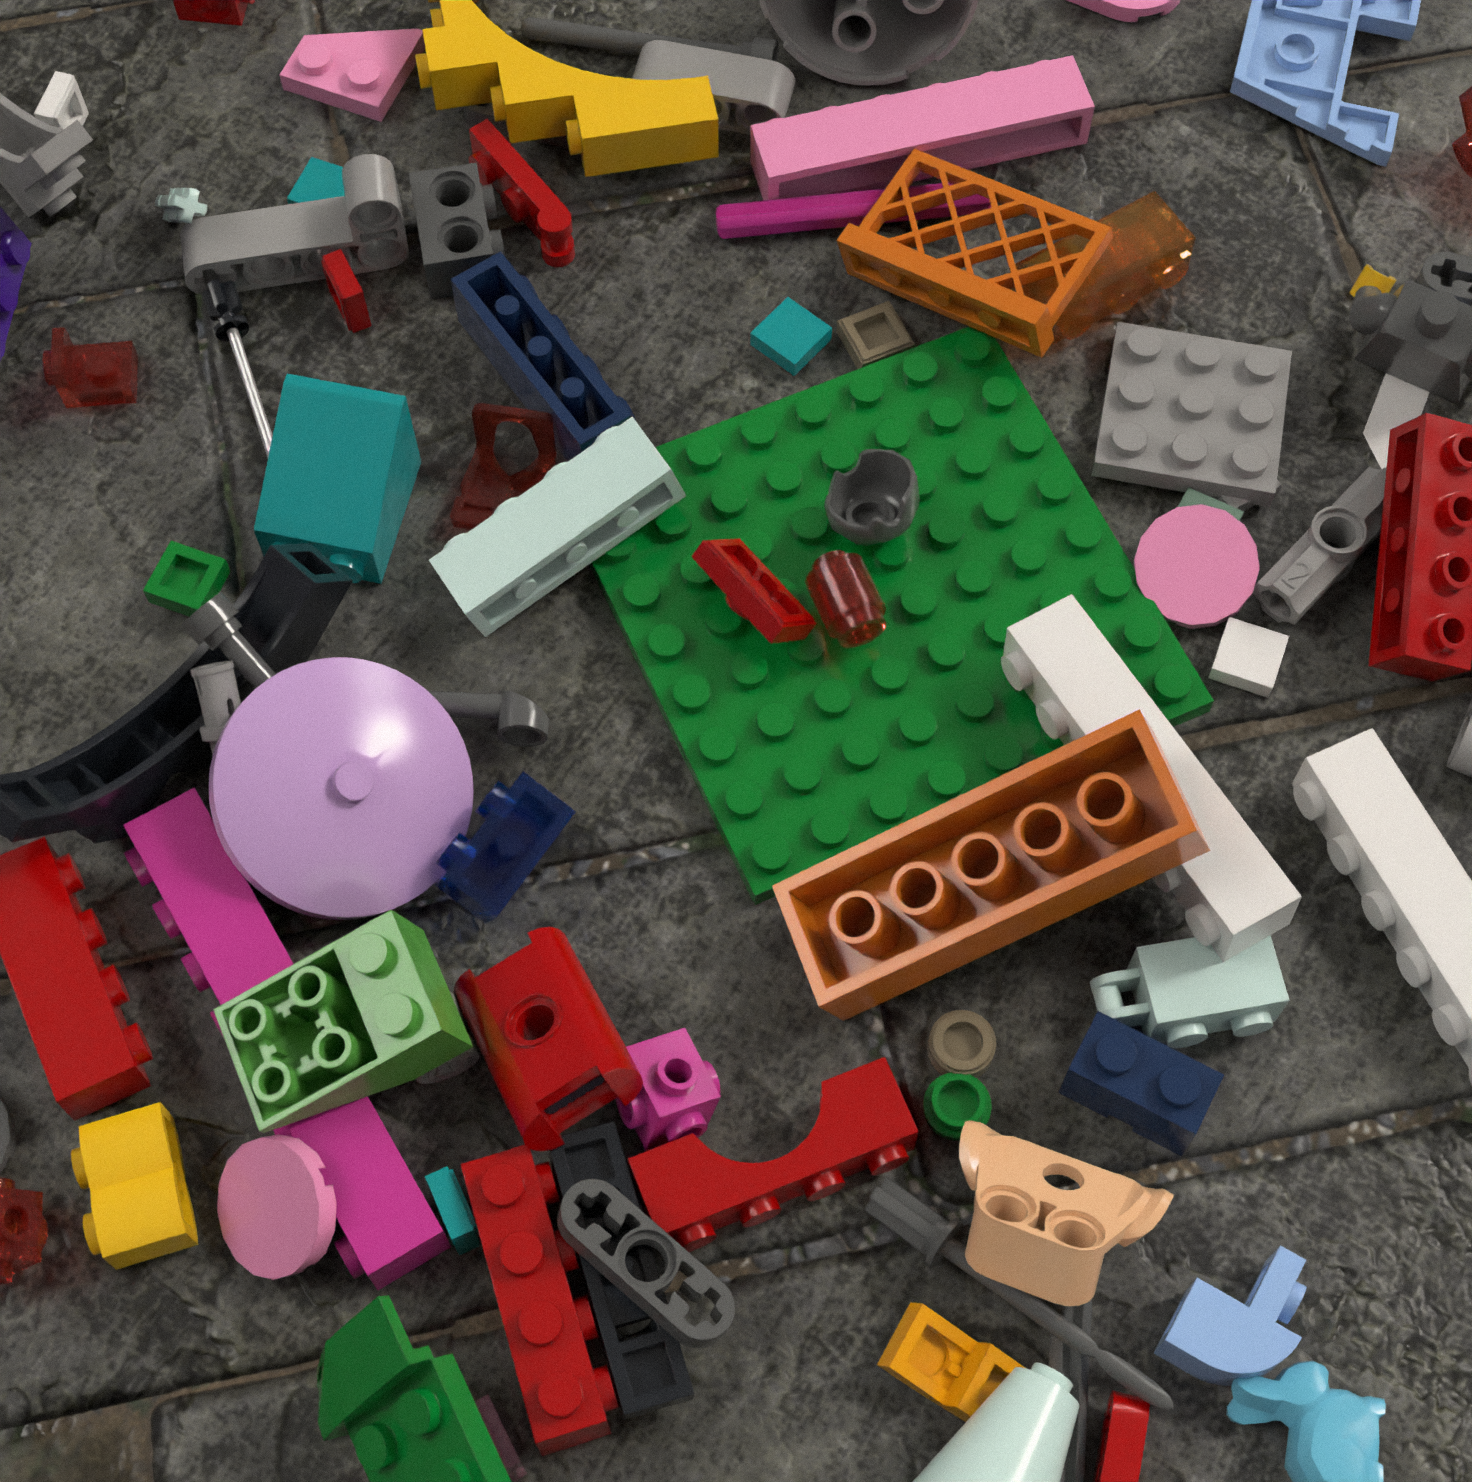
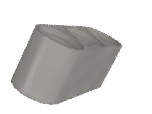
[632,40,796,135]

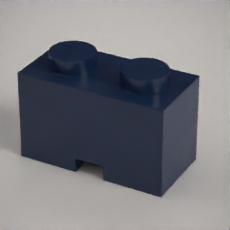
[1058,1011,1224,1156]

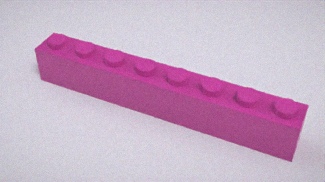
[123,787,451,1290]

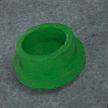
[923,1072,992,1141]

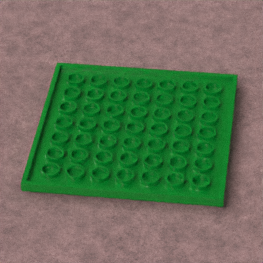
[589,327,1214,905]

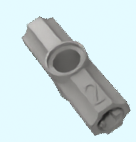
[1253,467,1386,625]

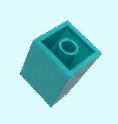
[254,373,421,584]

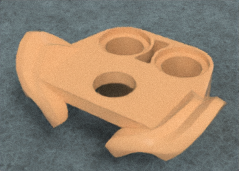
[959,1120,1174,1306]

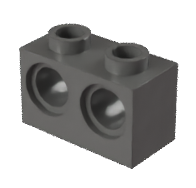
[409,163,505,300]

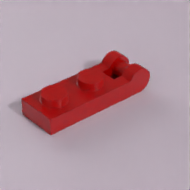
[469,118,575,267]

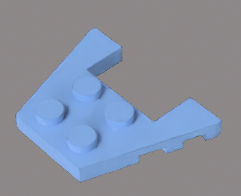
[1230,0,1421,167]

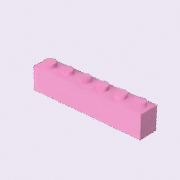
[750,55,1095,201]

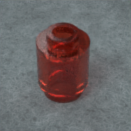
[805,550,887,648]

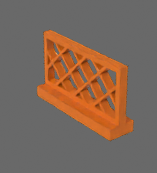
[836,149,1113,358]

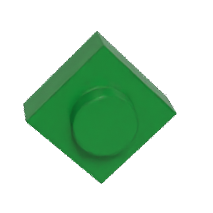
[143,541,231,617]

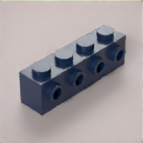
[450,251,636,461]

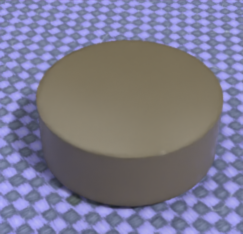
[927,1010,996,1078]

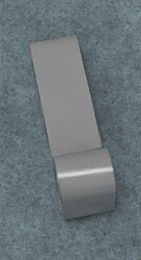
[180,154,409,295]

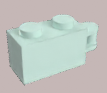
[1090,936,1290,1048]

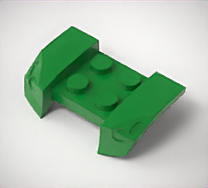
[317,1295,511,1482]

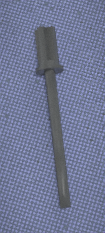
[864,1178,1174,1411]

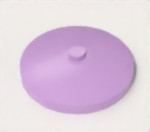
[209,657,474,920]

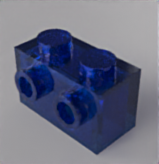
[434,771,576,924]

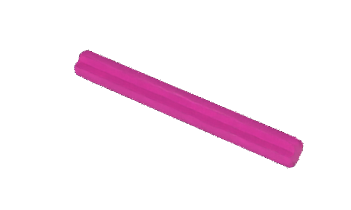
[716,183,991,239]

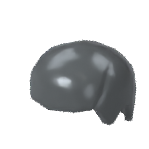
[824,449,920,546]

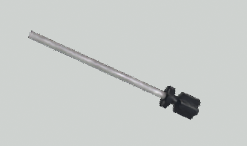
[202,279,273,457]

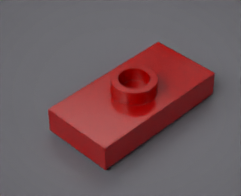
[691,538,817,644]

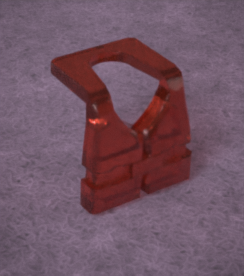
[450,403,557,529]

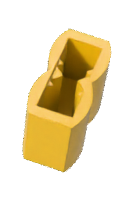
[71,1102,198,1270]

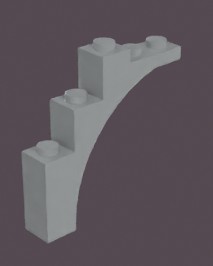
[0,93,93,218]

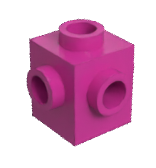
[616,1028,721,1150]

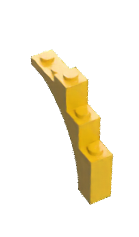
[415,0,719,177]

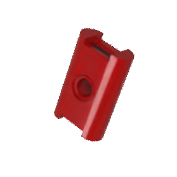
[453,927,643,1151]

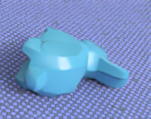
[1226,1361,1386,1482]

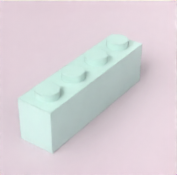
[429,417,686,637]

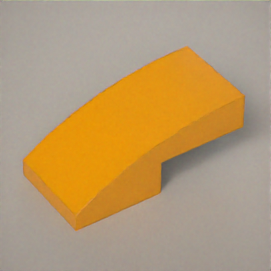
[877,1302,1025,1422]

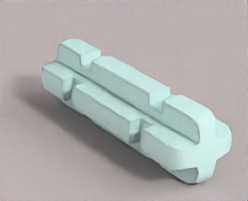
[155,188,207,223]

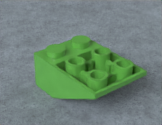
[213,910,473,1133]

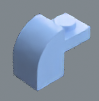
[1154,1245,1307,1386]

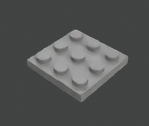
[1091,322,1292,507]

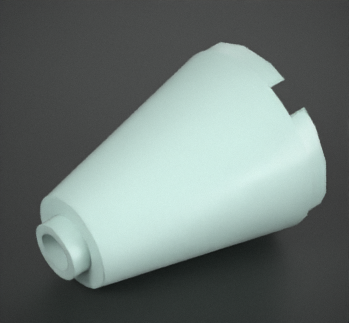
[913,1362,1080,1482]

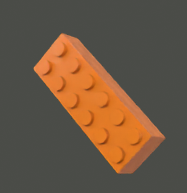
[772,709,1211,1021]

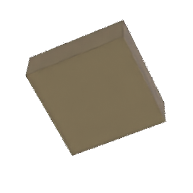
[836,301,915,369]

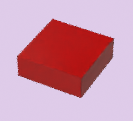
[321,249,372,333]

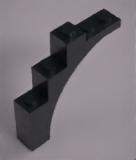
[0,543,353,844]

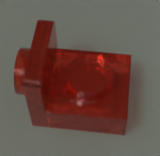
[43,327,138,408]

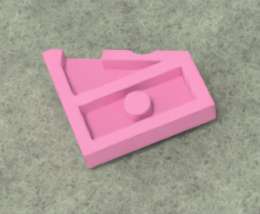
[279,28,425,122]

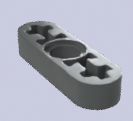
[557,1179,735,1348]

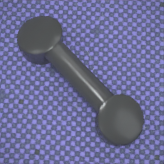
[428,691,549,747]

